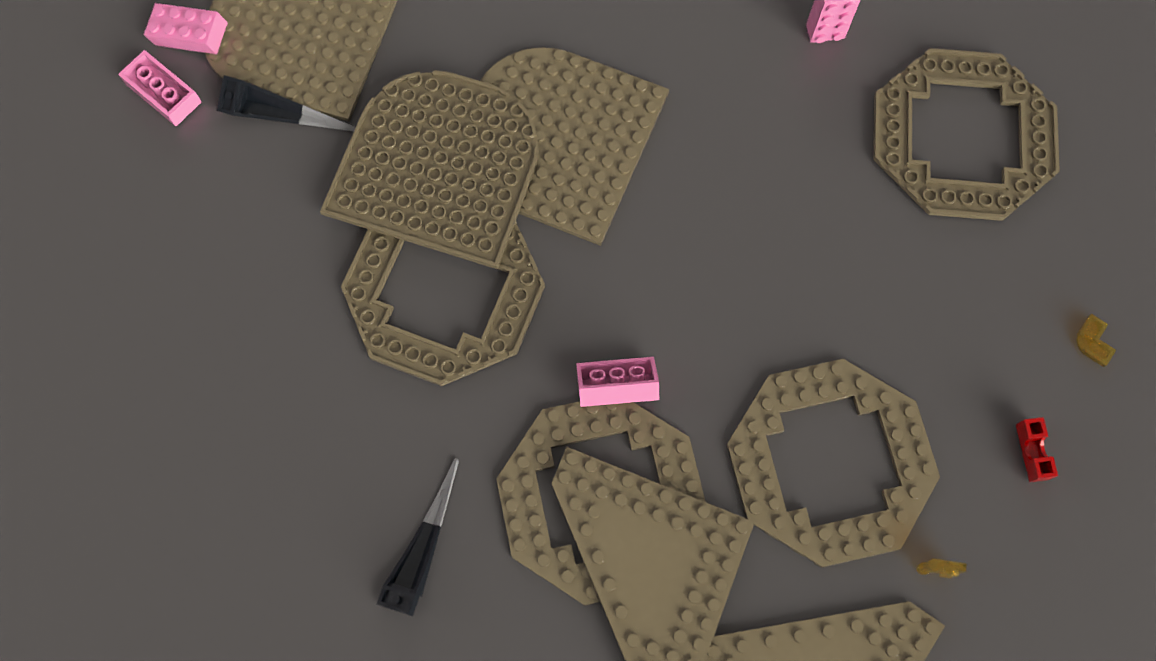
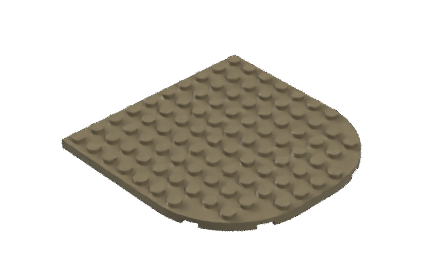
[205,0,398,122]
[480,48,669,246]
[320,71,538,269]

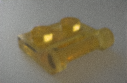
[917,559,967,578]

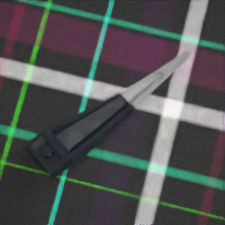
[216,75,356,131]
[376,458,459,616]

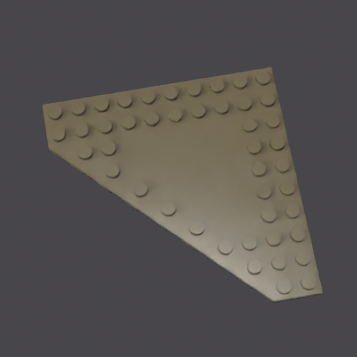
[551,447,755,661]
[705,601,945,661]

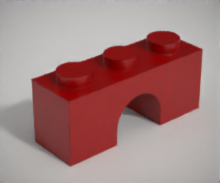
[1016,417,1058,482]

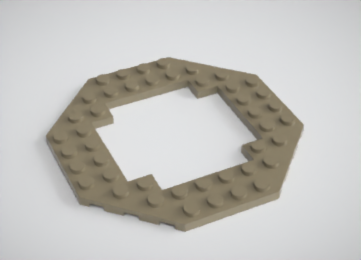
[873,48,1060,221]
[341,221,545,386]
[727,359,940,568]
[496,401,706,606]

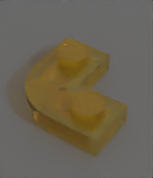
[1077,314,1116,367]

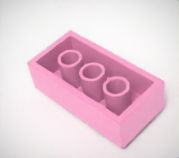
[806,0,860,43]
[144,3,227,54]
[118,50,201,126]
[576,357,659,407]

